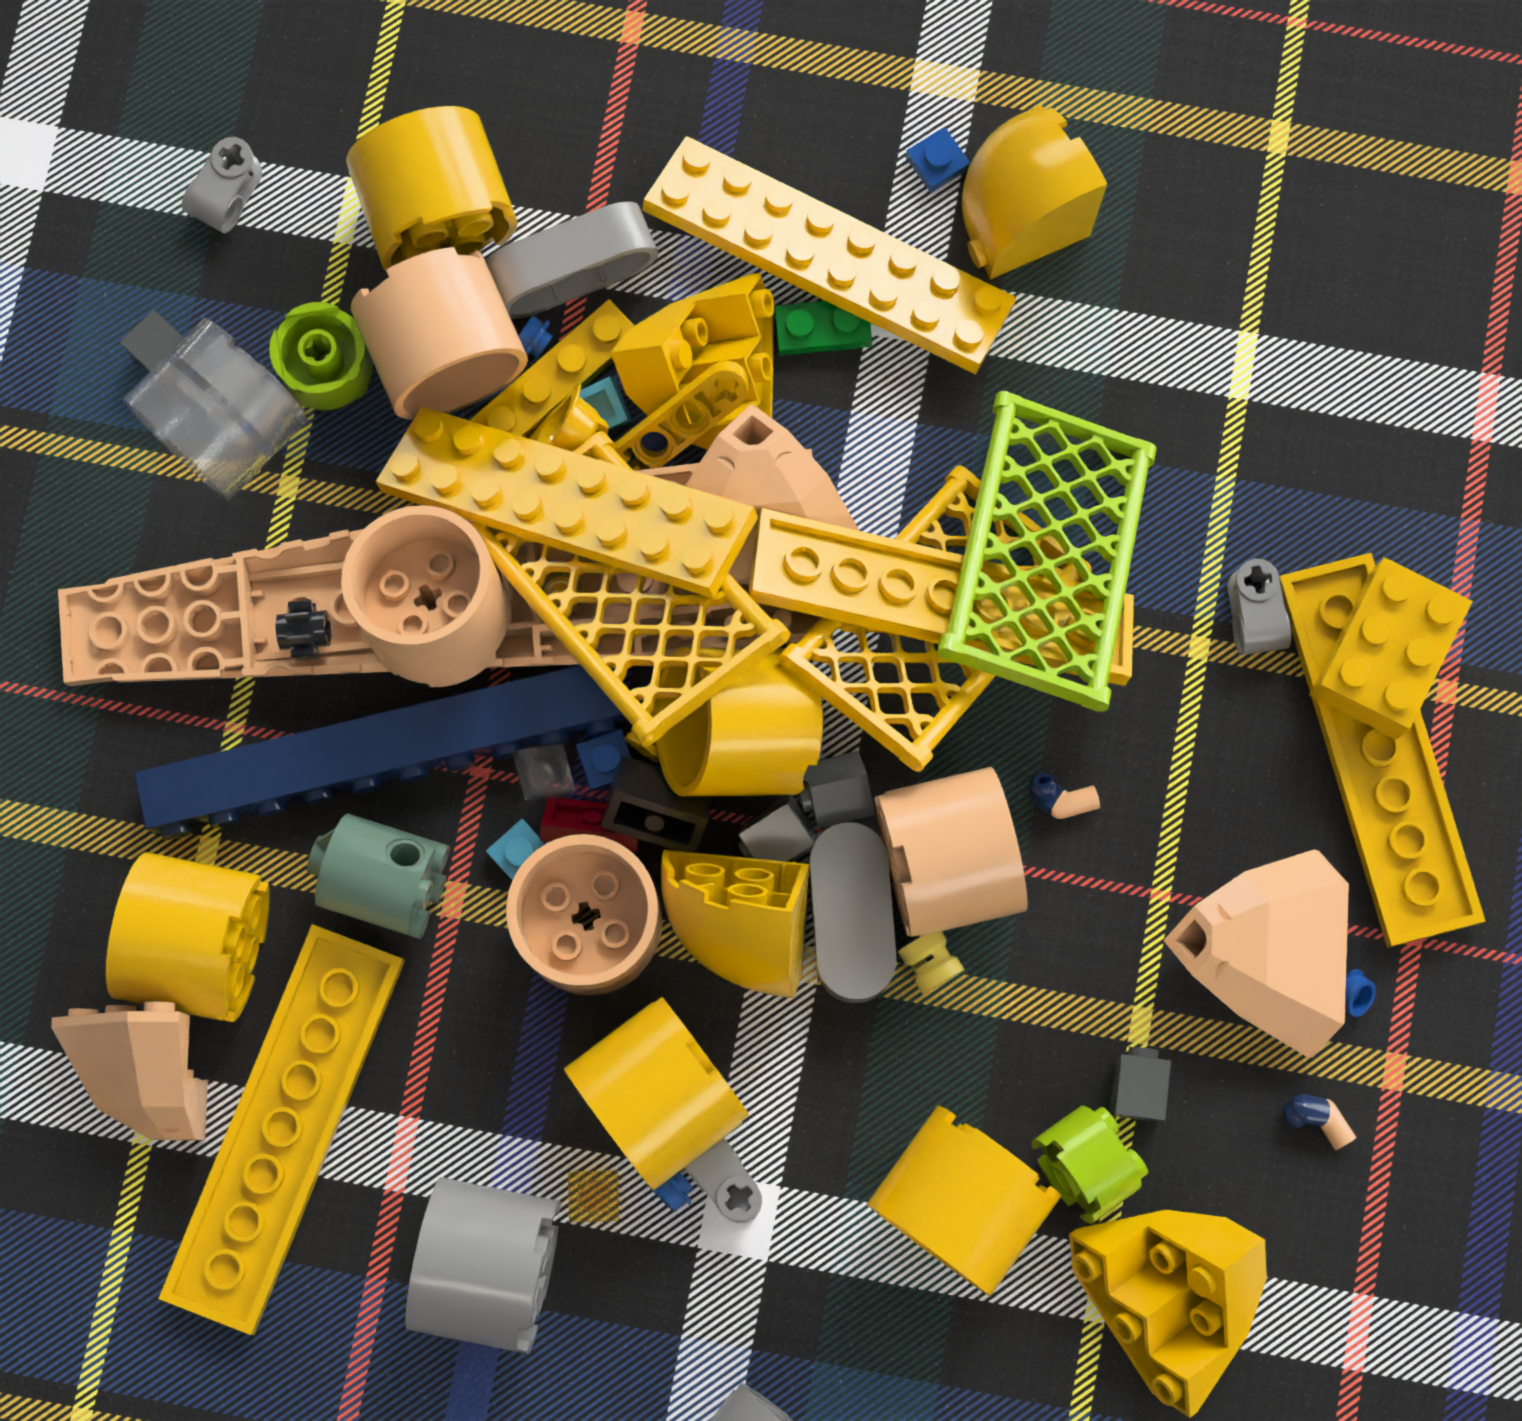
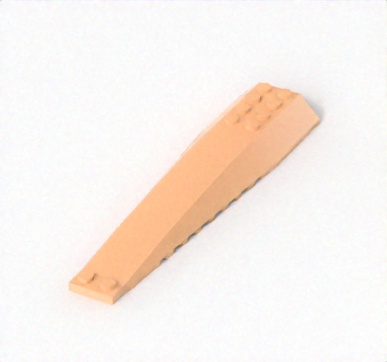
[58,449,834,686]

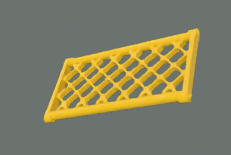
[472,431,791,746]
[777,465,1092,772]

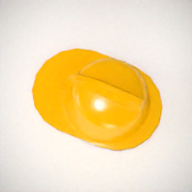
[527,383,609,452]

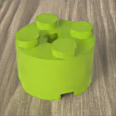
[269,302,373,410]
[1031,1106,1148,1224]

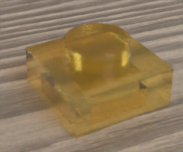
[568,1170,620,1222]

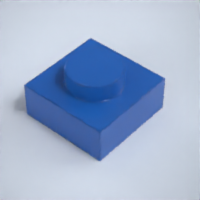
[905,126,970,193]
[576,729,631,792]

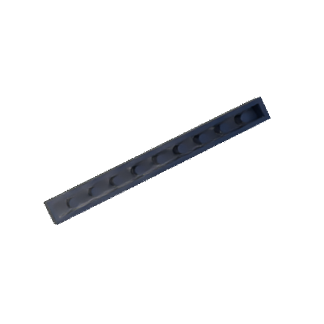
[134,665,625,840]

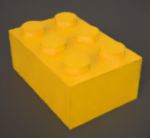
[1309,557,1473,740]

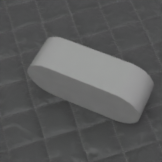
[485,202,659,319]
[809,822,896,1003]

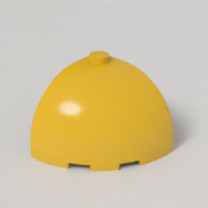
[962,105,1107,280]
[661,850,809,998]

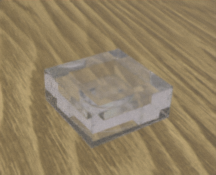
[513,745,575,801]

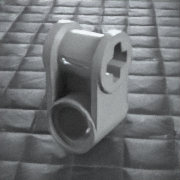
[181,137,262,234]
[1227,559,1291,655]
[685,1138,763,1223]

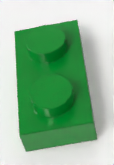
[775,301,872,356]

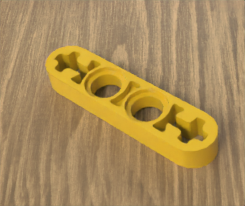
[615,360,748,471]

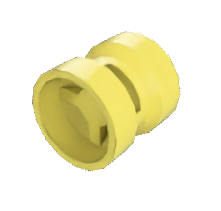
[898,931,964,994]

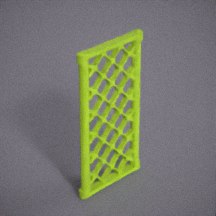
[937,391,1157,712]

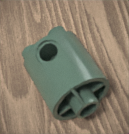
[307,813,450,939]

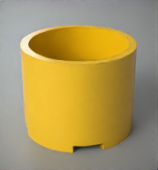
[346,106,518,272]
[655,647,823,796]
[106,852,270,1022]
[564,997,750,1191]
[866,1105,1061,1297]

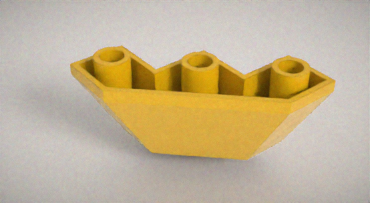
[610,272,774,450]
[1069,1210,1267,1418]

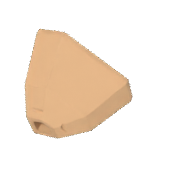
[685,404,859,584]
[1164,850,1349,1058]
[51,1002,208,1141]

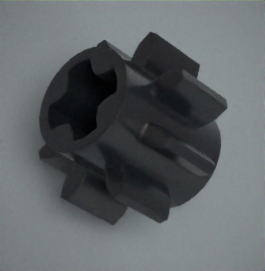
[275,600,332,661]

